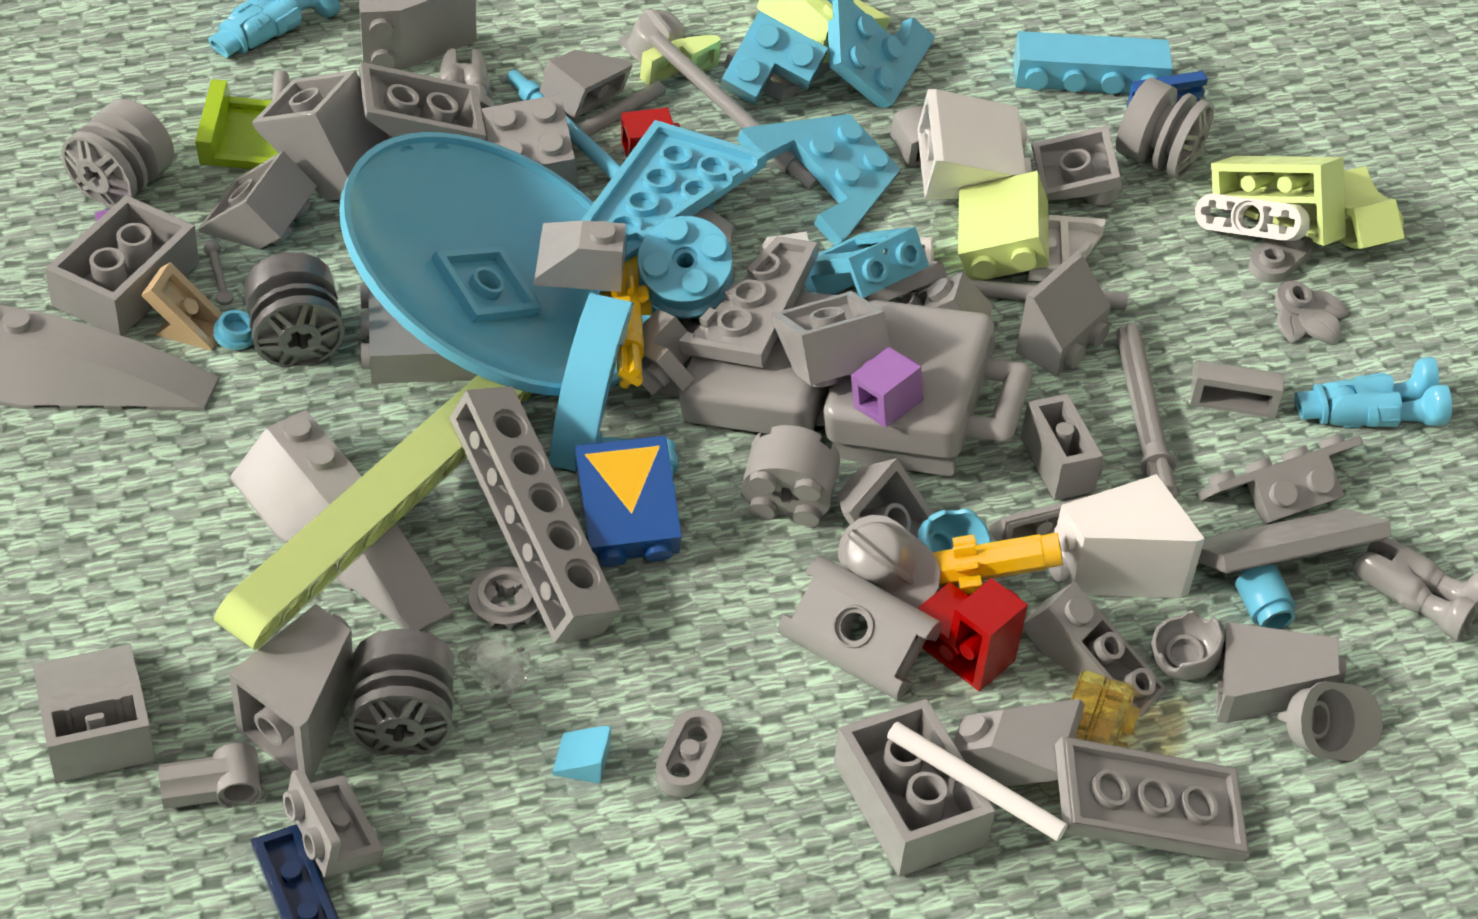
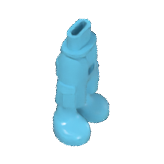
[208,0,340,58]
[1294,357,1452,428]

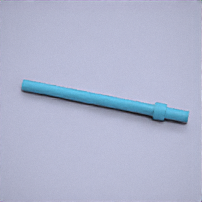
[507,69,621,179]

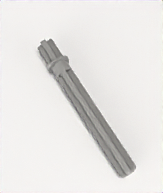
[1116,323,1178,499]

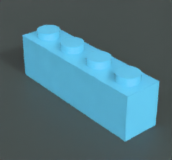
[1013,31,1173,94]

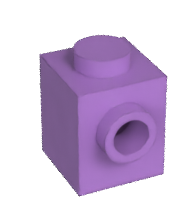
[851,347,924,428]

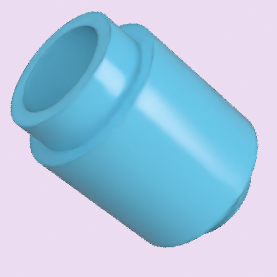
[1235,564,1296,629]

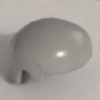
[1151,610,1224,681]

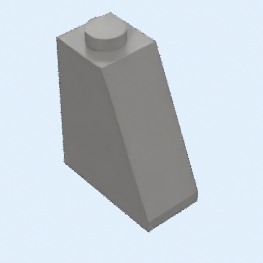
[1217,622,1346,723]

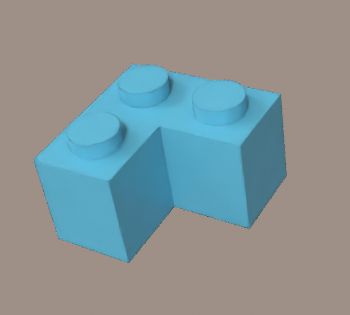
[721,11,828,105]

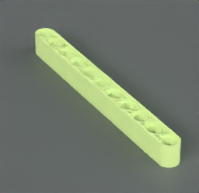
[214,375,532,650]

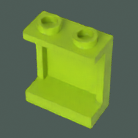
[195,79,278,169]

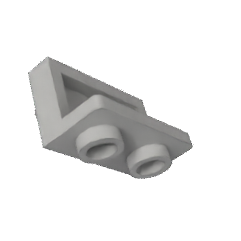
[283,769,384,878]

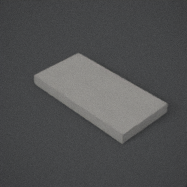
[1198,508,1391,573]
[1055,736,1250,861]

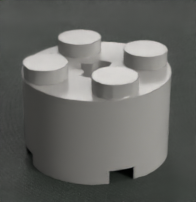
[741,425,840,527]

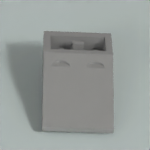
[33,644,156,783]

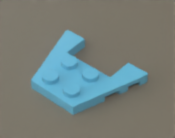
[827,0,935,108]
[737,114,901,245]

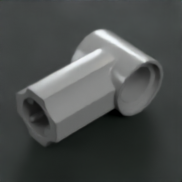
[158,742,262,809]

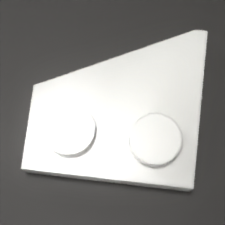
[1027,215,1106,281]

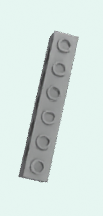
[449,386,621,643]

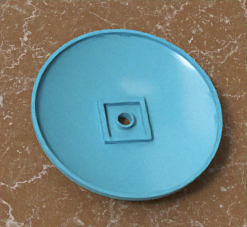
[339,132,656,396]

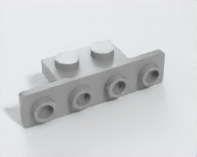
[1197,433,1364,524]

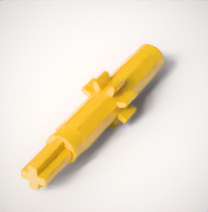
[599,254,652,389]
[932,532,1064,594]

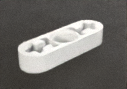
[1195,194,1310,241]

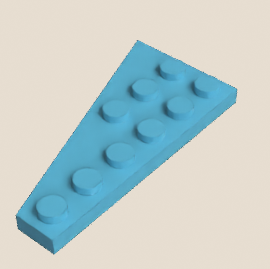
[581,120,767,262]

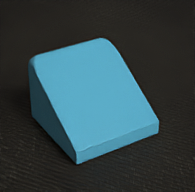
[552,726,611,784]

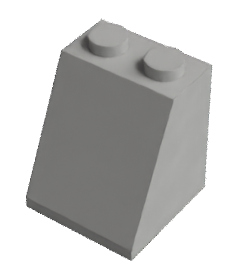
[252,70,390,201]
[229,604,353,781]

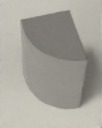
[1190,360,1284,418]

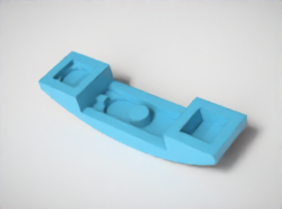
[549,293,634,472]

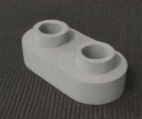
[1248,236,1313,283]
[656,709,723,797]

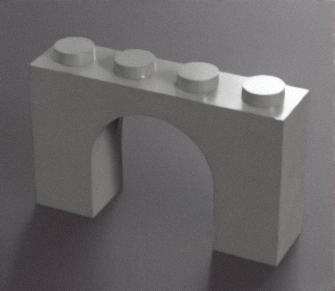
[360,276,476,384]

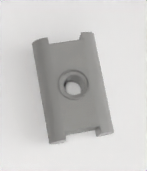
[778,556,942,701]

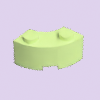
[1338,166,1405,249]

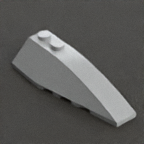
[0,305,219,410]
[230,410,453,631]

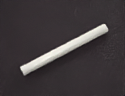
[887,721,1068,842]

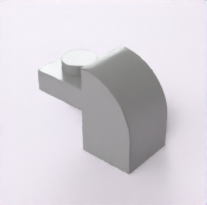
[641,309,695,395]

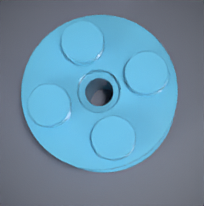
[638,216,733,318]

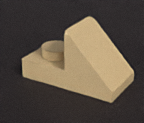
[141,262,223,351]

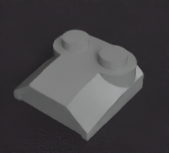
[1031,125,1123,205]

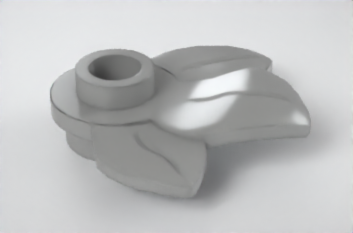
[1275,280,1348,345]

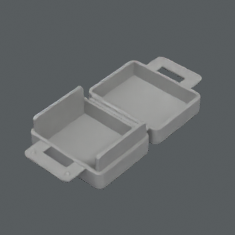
[657,291,1033,476]

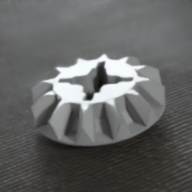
[468,566,540,631]

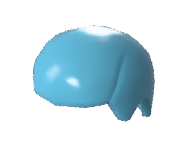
[918,508,992,552]

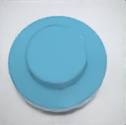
[213,310,253,350]

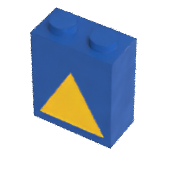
[575,435,682,567]

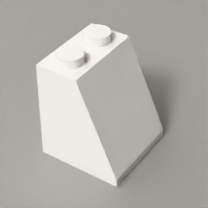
[917,89,1031,200]
[1049,474,1205,598]

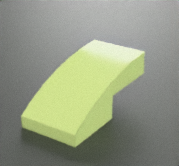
[640,35,721,85]

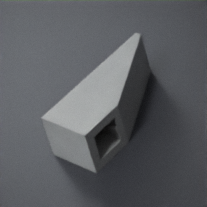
[1022,581,1167,717]

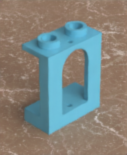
[804,227,929,298]

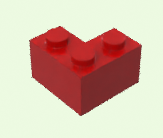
[917,578,1028,692]

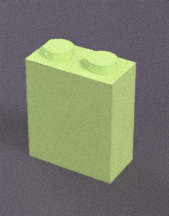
[958,171,1050,281]

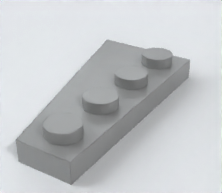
[679,236,818,368]

